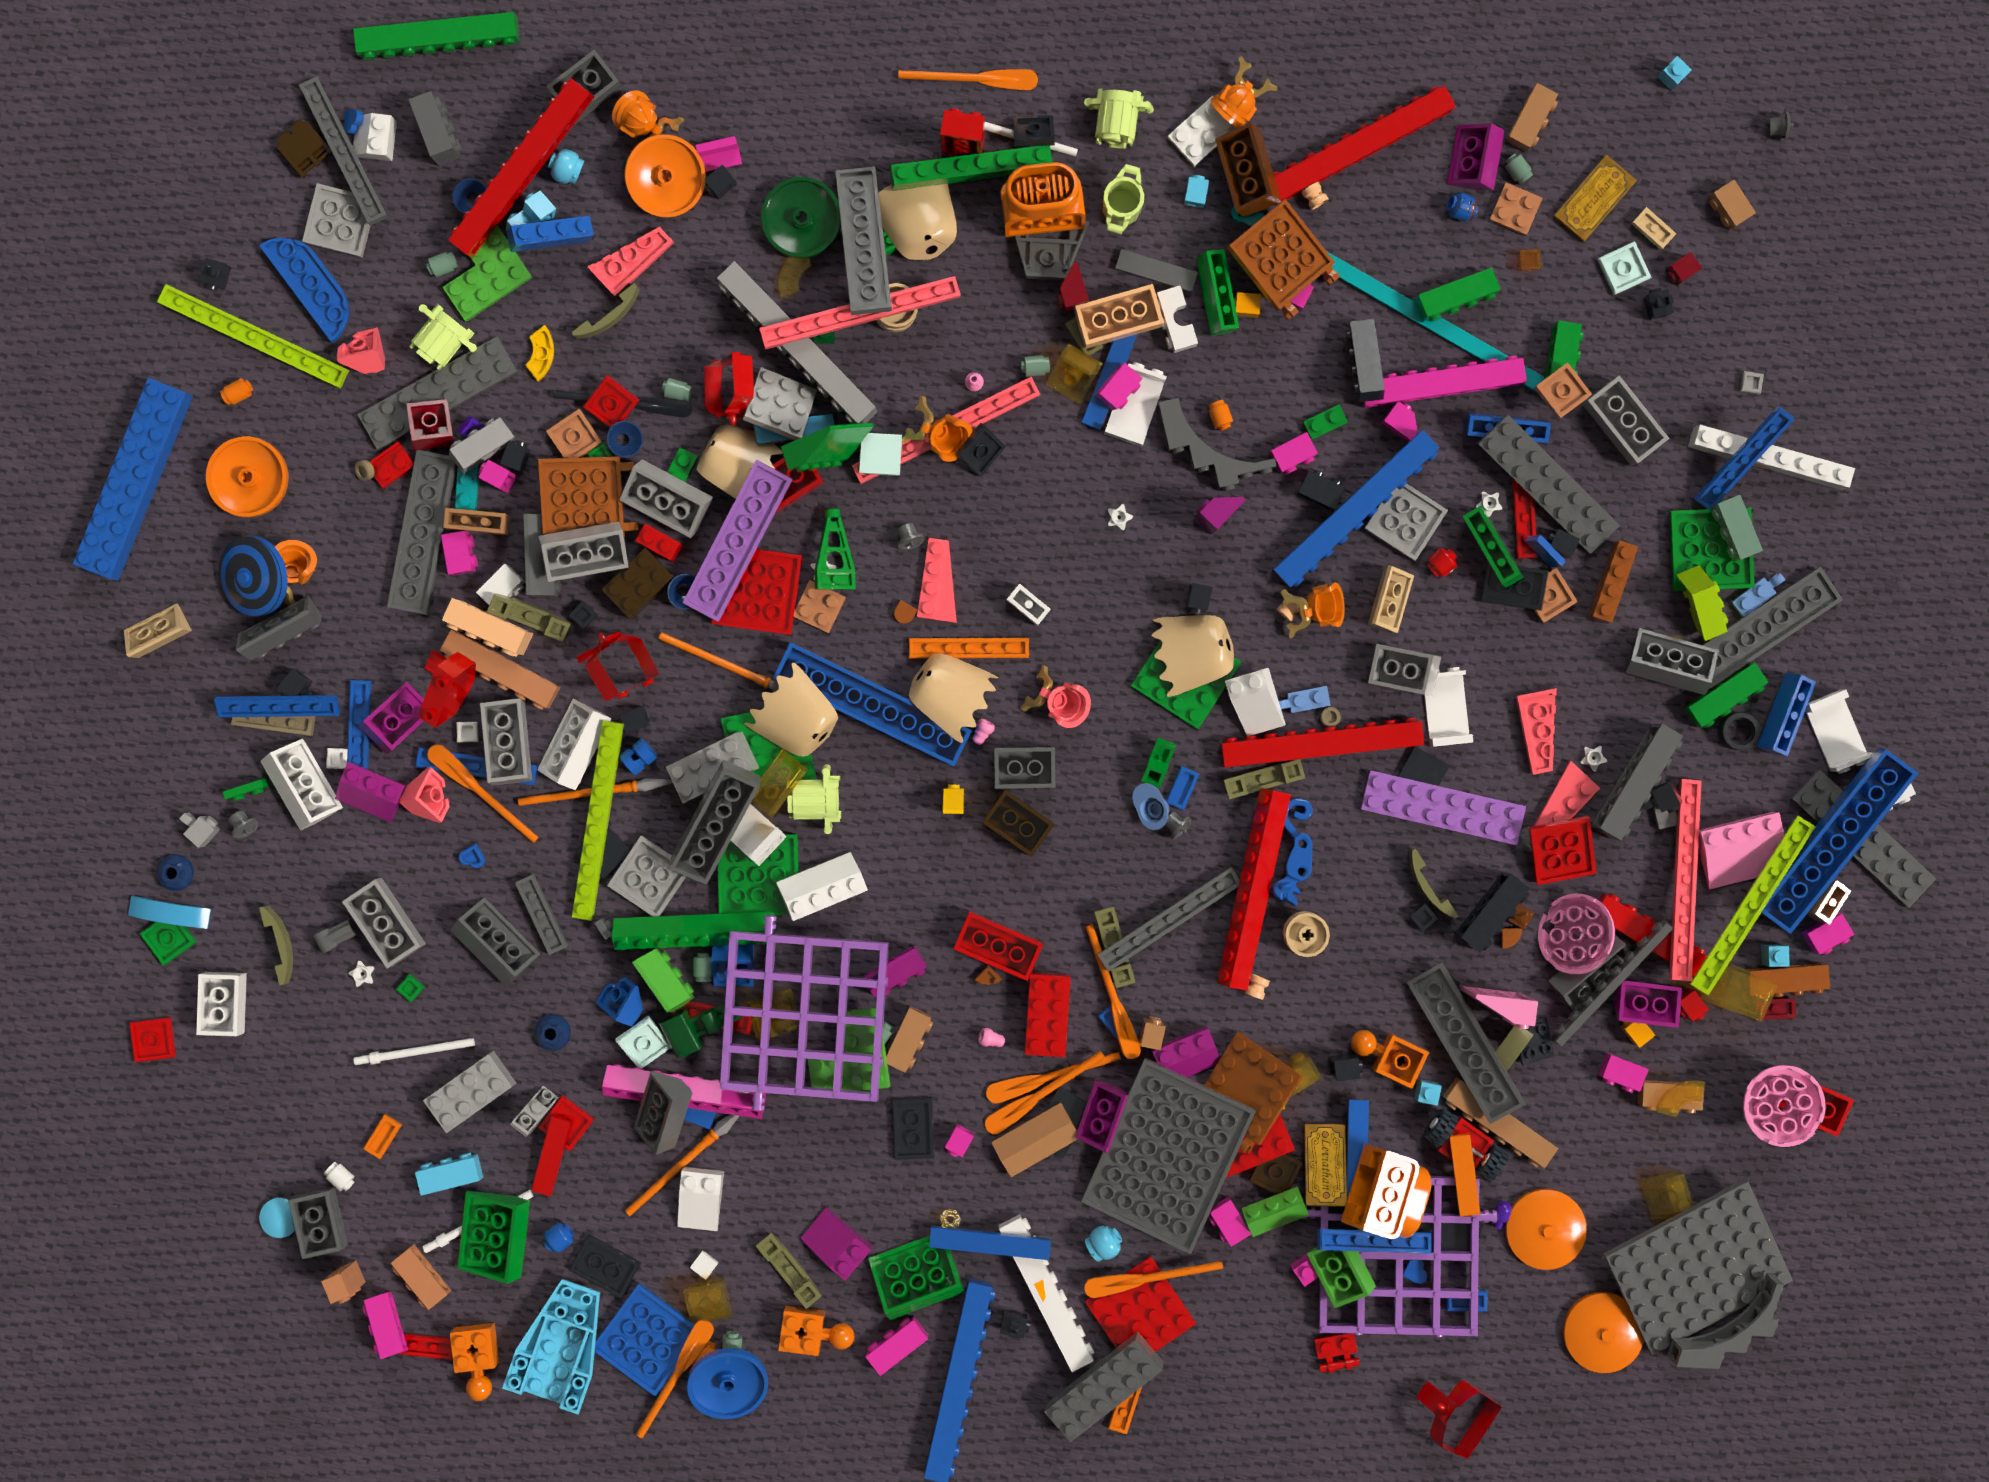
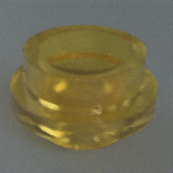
[940,1209,960,1228]

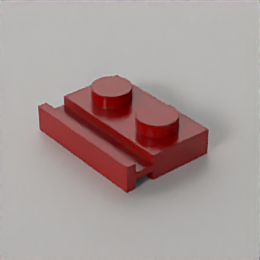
[370,441,414,489]

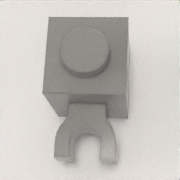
[179,812,220,848]

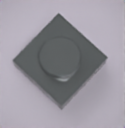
[595,917,613,940]

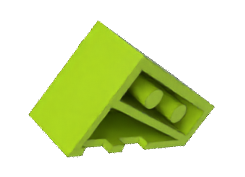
[1677,565,1728,641]

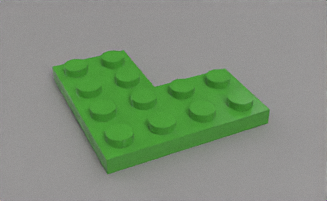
[443,226,533,322]
[808,1007,890,1091]

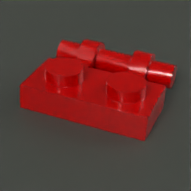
[1314,1333,1360,1373]

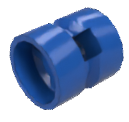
[619,738,658,776]

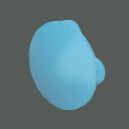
[259,1198,295,1238]

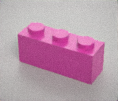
[363,1292,408,1359]
[866,1316,928,1376]

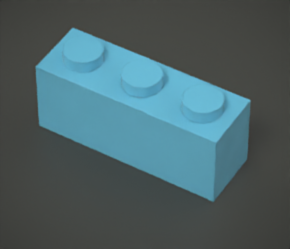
[415,1152,483,1196]

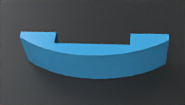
[128,896,211,929]

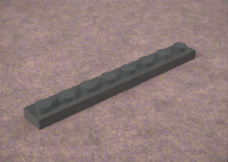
[299,77,388,226]
[1097,867,1240,972]
[1554,919,1673,1046]

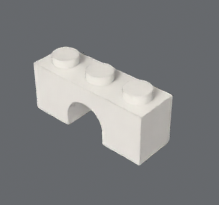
[1156,286,1198,353]

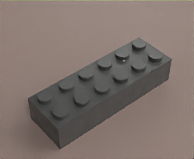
[1591,723,1683,840]
[670,760,760,885]
[1044,1331,1164,1442]

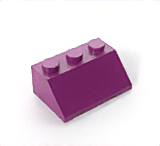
[1447,123,1504,190]
[1195,497,1245,534]
[335,762,407,822]
[862,945,927,997]
[1614,981,1682,1028]
[1151,1026,1220,1077]
[1075,1081,1128,1153]

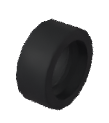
[1718,713,1760,750]

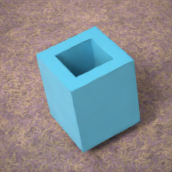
[1657,56,1691,90]
[1184,175,1209,208]
[1761,944,1789,967]
[1414,1079,1442,1106]

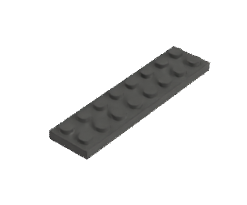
[835,167,892,315]
[357,336,518,450]
[1478,414,1620,554]
[387,450,457,615]
[1702,567,1843,689]
[1790,769,1936,908]
[1407,962,1526,1124]

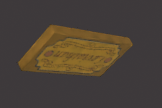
[1553,155,1637,243]
[1304,1124,1347,1207]

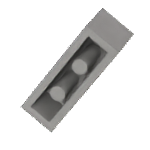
[449,418,514,474]

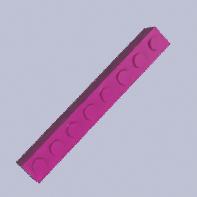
[1363,356,1527,408]
[602,1064,766,1119]

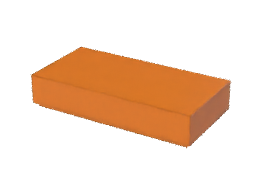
[363,1114,402,1159]

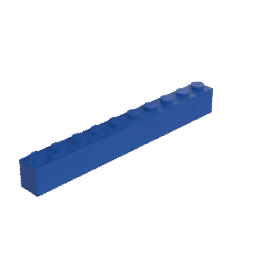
[1273,430,1440,587]
[924,1278,996,1482]

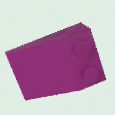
[358,682,424,755]
[801,1207,872,1281]

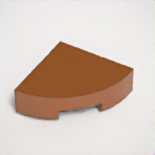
[1501,928,1522,949]
[974,965,1002,985]

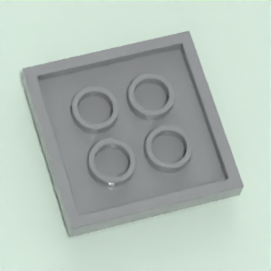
[302,183,370,258]
[743,367,817,440]
[1364,484,1448,561]
[607,836,687,917]

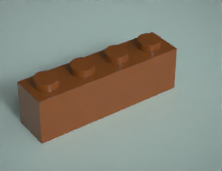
[1587,540,1638,624]
[1742,963,1830,999]

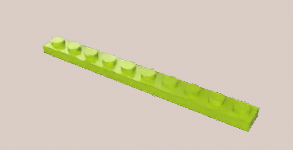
[157,284,349,389]
[572,720,624,921]
[1689,816,1815,996]

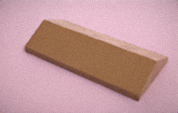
[991,1102,1078,1177]

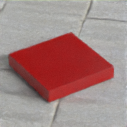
[583,375,639,427]
[129,1017,176,1063]
[538,1095,594,1152]

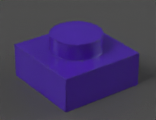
[458,415,485,438]

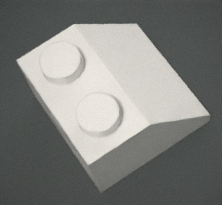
[353,113,397,161]

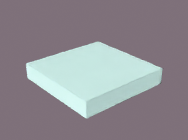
[1597,242,1652,295]
[859,433,902,476]
[616,1016,671,1069]

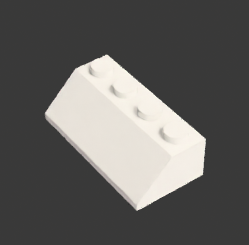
[537,699,611,790]
[260,739,343,831]
[776,852,868,921]

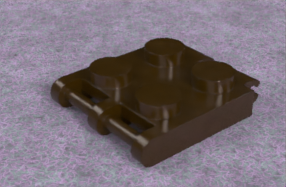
[276,119,333,179]

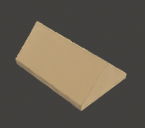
[1368,565,1414,633]
[124,604,192,658]

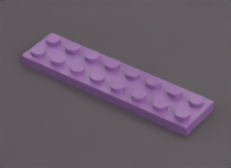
[683,460,793,622]
[1360,770,1526,845]

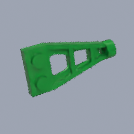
[815,509,856,590]

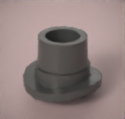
[1770,111,1794,140]
[897,523,924,550]
[229,811,258,839]
[1165,812,1192,840]

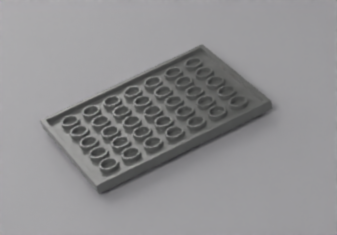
[1081,1058,1256,1254]
[1603,1179,1793,1355]

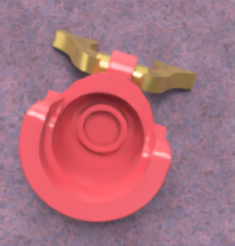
[1021,665,1091,728]

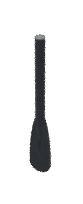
[553,390,692,418]

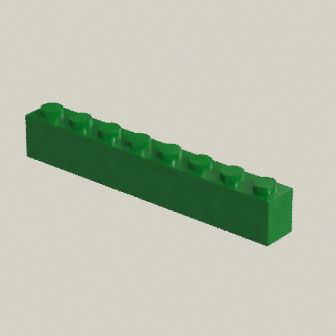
[353,12,520,60]
[889,146,1053,191]
[612,912,776,950]

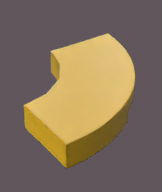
[526,325,554,382]

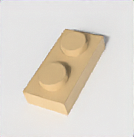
[1631,207,1676,250]

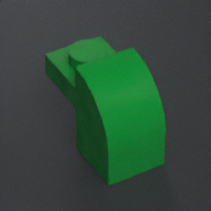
[1141,738,1176,788]

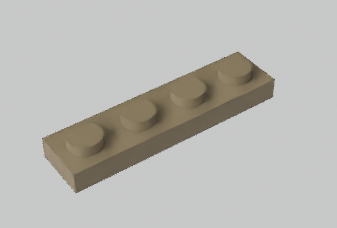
[231,716,316,736]

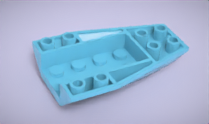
[502,1279,600,1414]

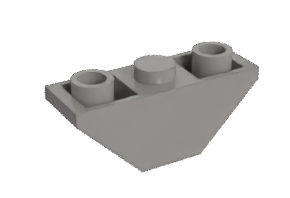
[510,1086,559,1137]

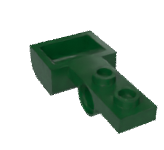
[658,999,743,1059]

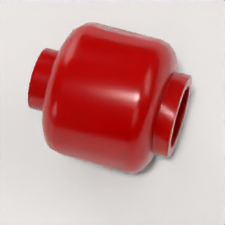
[1427,548,1458,577]

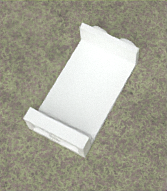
[1104,362,1167,447]
[1424,667,1473,747]
[1805,689,1873,774]
[731,804,786,866]

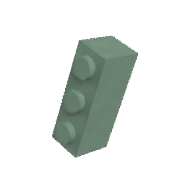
[1712,495,1763,561]

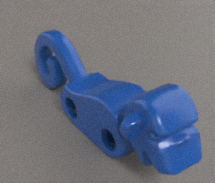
[1272,798,1313,907]

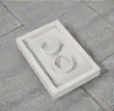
[1167,96,1237,167]

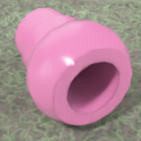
[965,372,984,391]
[972,718,995,745]
[979,1028,1005,1047]

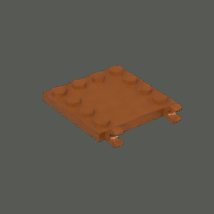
[1227,199,1340,320]
[537,457,638,537]
[1205,1031,1303,1153]

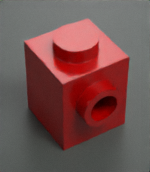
[1680,988,1709,1021]

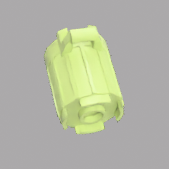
[1084,89,1154,149]
[1102,164,1144,234]
[409,304,477,370]
[787,764,841,834]

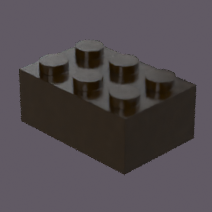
[602,548,674,620]
[982,789,1055,857]

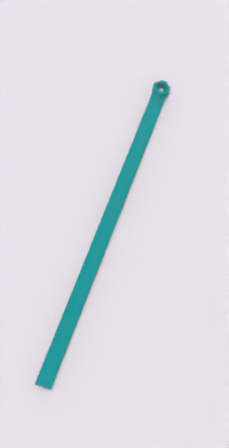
[1231,206,1545,393]

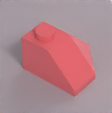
[337,327,385,374]
[399,767,450,823]

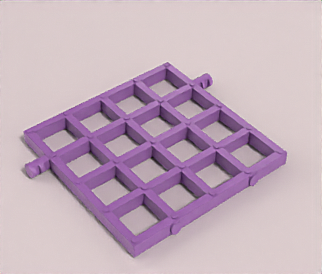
[720,915,889,1111]
[1302,1176,1497,1337]

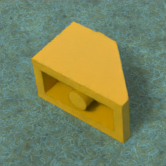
[943,785,964,814]

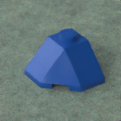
[596,977,643,1027]

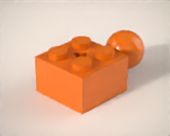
[1351,1030,1429,1089]
[778,1305,855,1356]
[450,1323,499,1401]

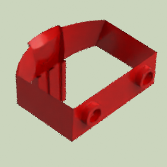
[704,352,754,426]
[576,632,659,702]
[417,651,476,728]
[1416,1380,1502,1459]

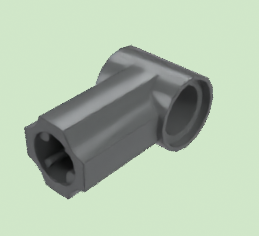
[313,919,357,954]

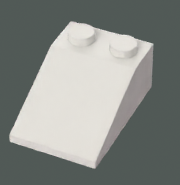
[1225,668,1286,736]
[678,1167,724,1231]

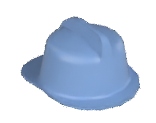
[1132,783,1169,830]

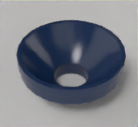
[453,178,487,214]
[606,421,643,458]
[666,573,696,610]
[156,854,194,891]
[534,1014,571,1051]

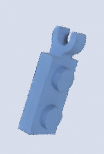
[1730,573,1785,618]
[1279,686,1331,713]

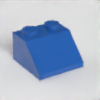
[711,944,754,987]

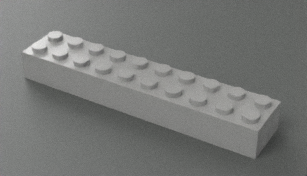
[717,261,877,424]

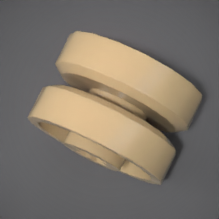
[875,283,918,333]
[1282,911,1330,957]

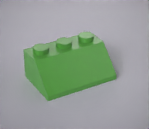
[632,949,695,1012]
[1307,1247,1376,1308]

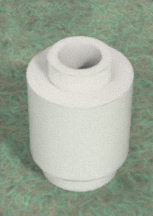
[324,1162,355,1191]

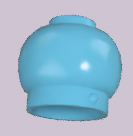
[548,149,584,185]
[1085,1225,1122,1262]

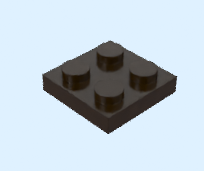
[1249,1154,1303,1194]

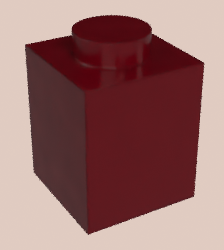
[1666,252,1702,285]

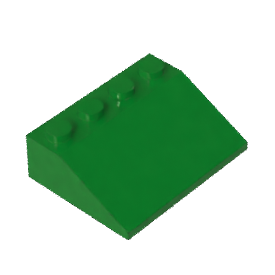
[781,423,874,472]
[457,1191,530,1284]
[868,1235,965,1320]

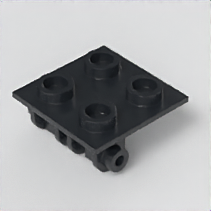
[1513,1017,1554,1066]

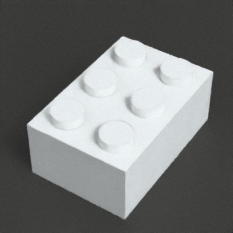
[196,972,247,1036]

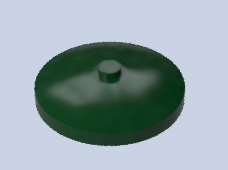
[761,177,841,259]

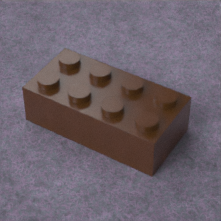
[1215,122,1282,218]

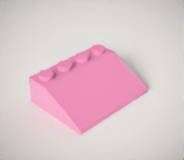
[1698,812,1784,889]
[1460,986,1538,1029]

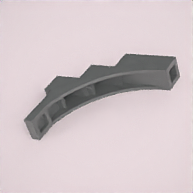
[1158,398,1276,492]
[1667,1273,1784,1369]

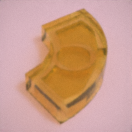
[778,257,812,298]
[1655,1080,1705,1117]

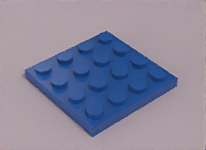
[595,1283,695,1396]

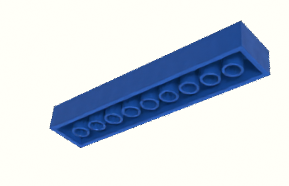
[73,377,193,581]
[773,642,972,766]
[1761,747,1919,934]

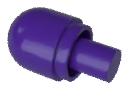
[1494,1201,1512,1230]

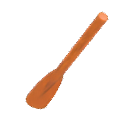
[898,69,1038,90]
[428,744,539,843]
[1086,924,1141,1059]
[985,1051,1105,1134]
[986,1052,1121,1103]
[1084,1261,1223,1298]
[636,1320,714,1438]

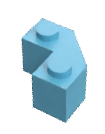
[506,191,556,231]

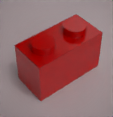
[635,524,683,562]

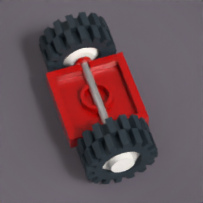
[1423,1108,1509,1183]

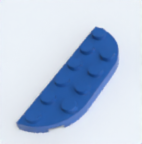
[259,238,349,343]

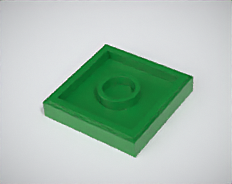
[140,922,197,966]

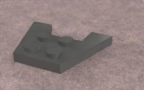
[1014,222,1090,281]

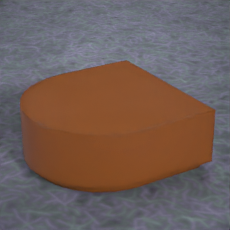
[894,600,918,624]

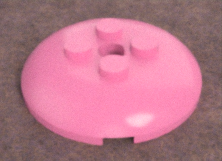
[1538,893,1615,974]
[1743,1065,1825,1147]

